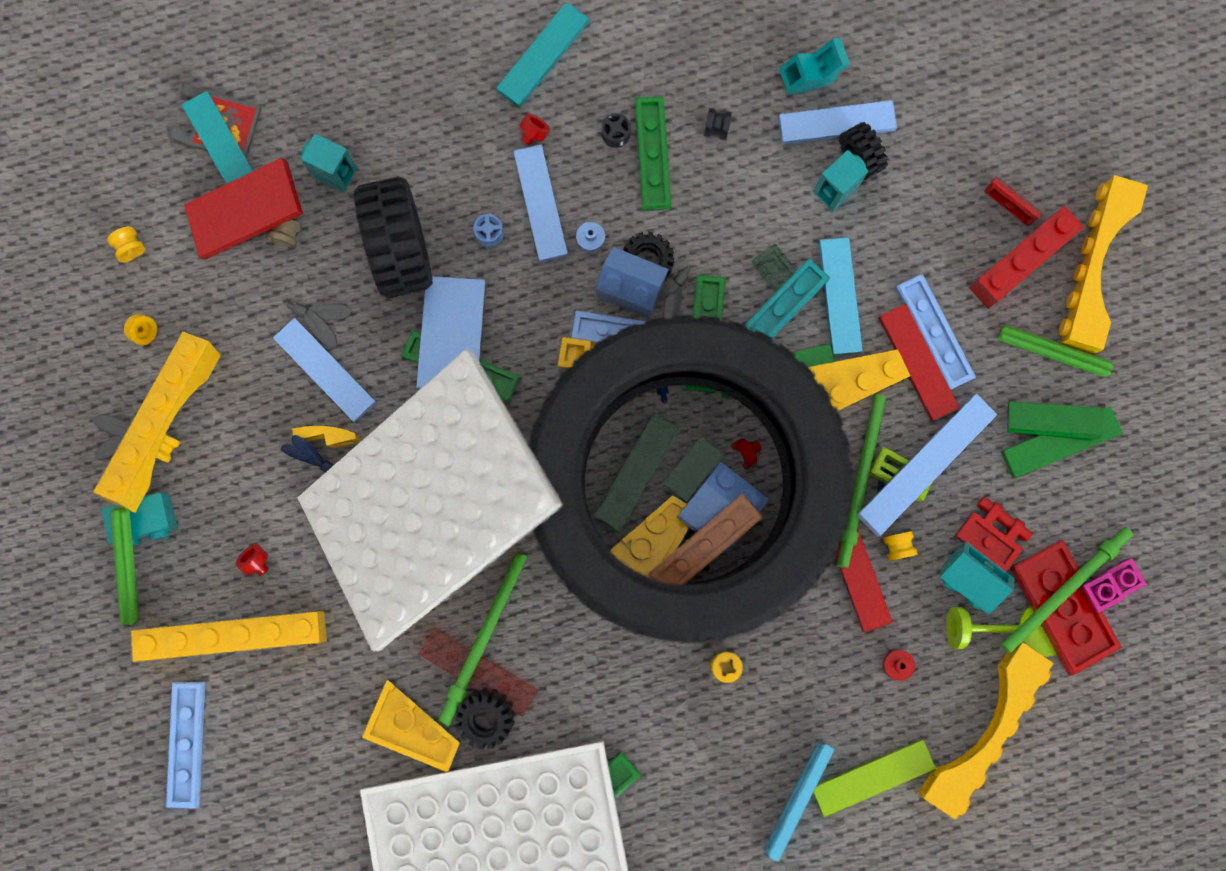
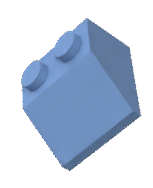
[596,247,669,318]
[677,462,769,555]

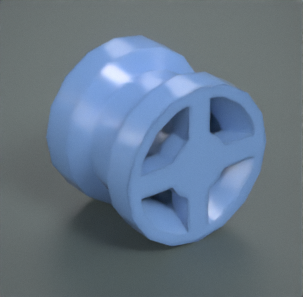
[473,214,504,248]

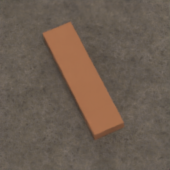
[649,493,763,585]

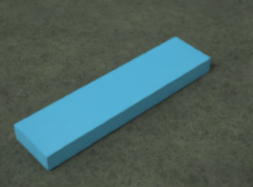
[819,238,863,356]
[764,741,835,862]

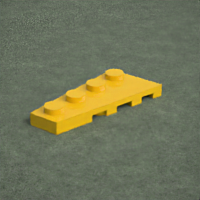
[809,350,910,411]

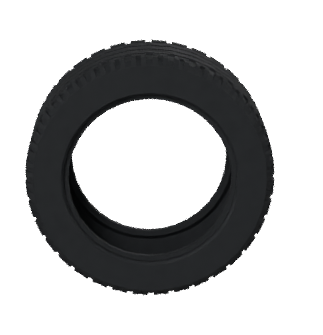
[528,315,853,643]

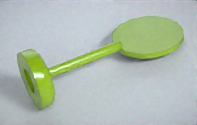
[946,606,1057,657]

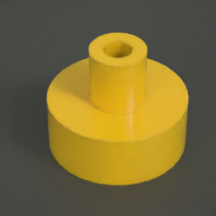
[124,314,157,345]

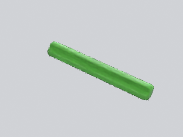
[998,325,1113,377]
[110,508,139,625]

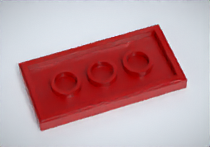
[184,158,303,260]
[1010,540,1122,676]

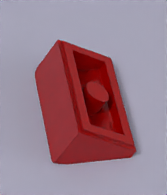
[984,176,1041,226]

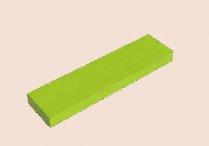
[813,739,936,817]

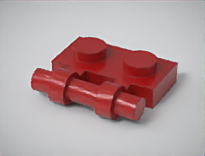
[954,496,1033,572]

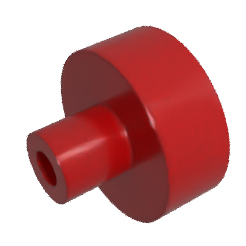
[519,114,550,145]
[730,438,762,470]
[235,544,268,576]
[883,650,915,681]

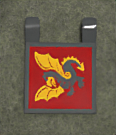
[168,84,262,157]

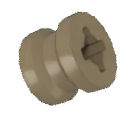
[266,219,302,248]

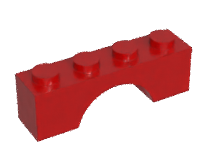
[969,205,1084,309]

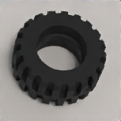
[354,176,433,298]

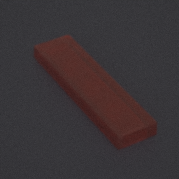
[418,628,538,717]

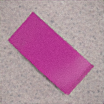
[1082,558,1147,613]

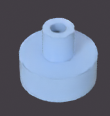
[576,222,605,253]

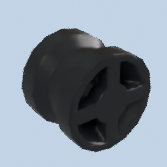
[704,108,732,141]
[602,113,631,148]

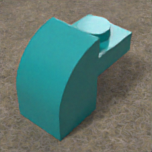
[779,38,850,94]

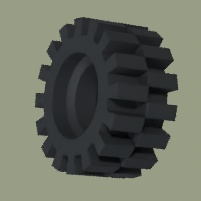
[839,122,888,180]
[623,231,674,281]
[456,688,515,750]

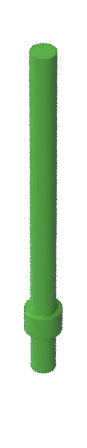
[836,395,886,568]
[1001,527,1133,654]
[438,552,527,725]

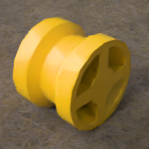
[107,226,146,262]
[156,434,181,463]
[883,531,918,561]
[710,651,743,683]

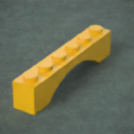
[1058,175,1148,355]
[93,332,221,513]
[131,611,327,662]
[917,642,1054,820]

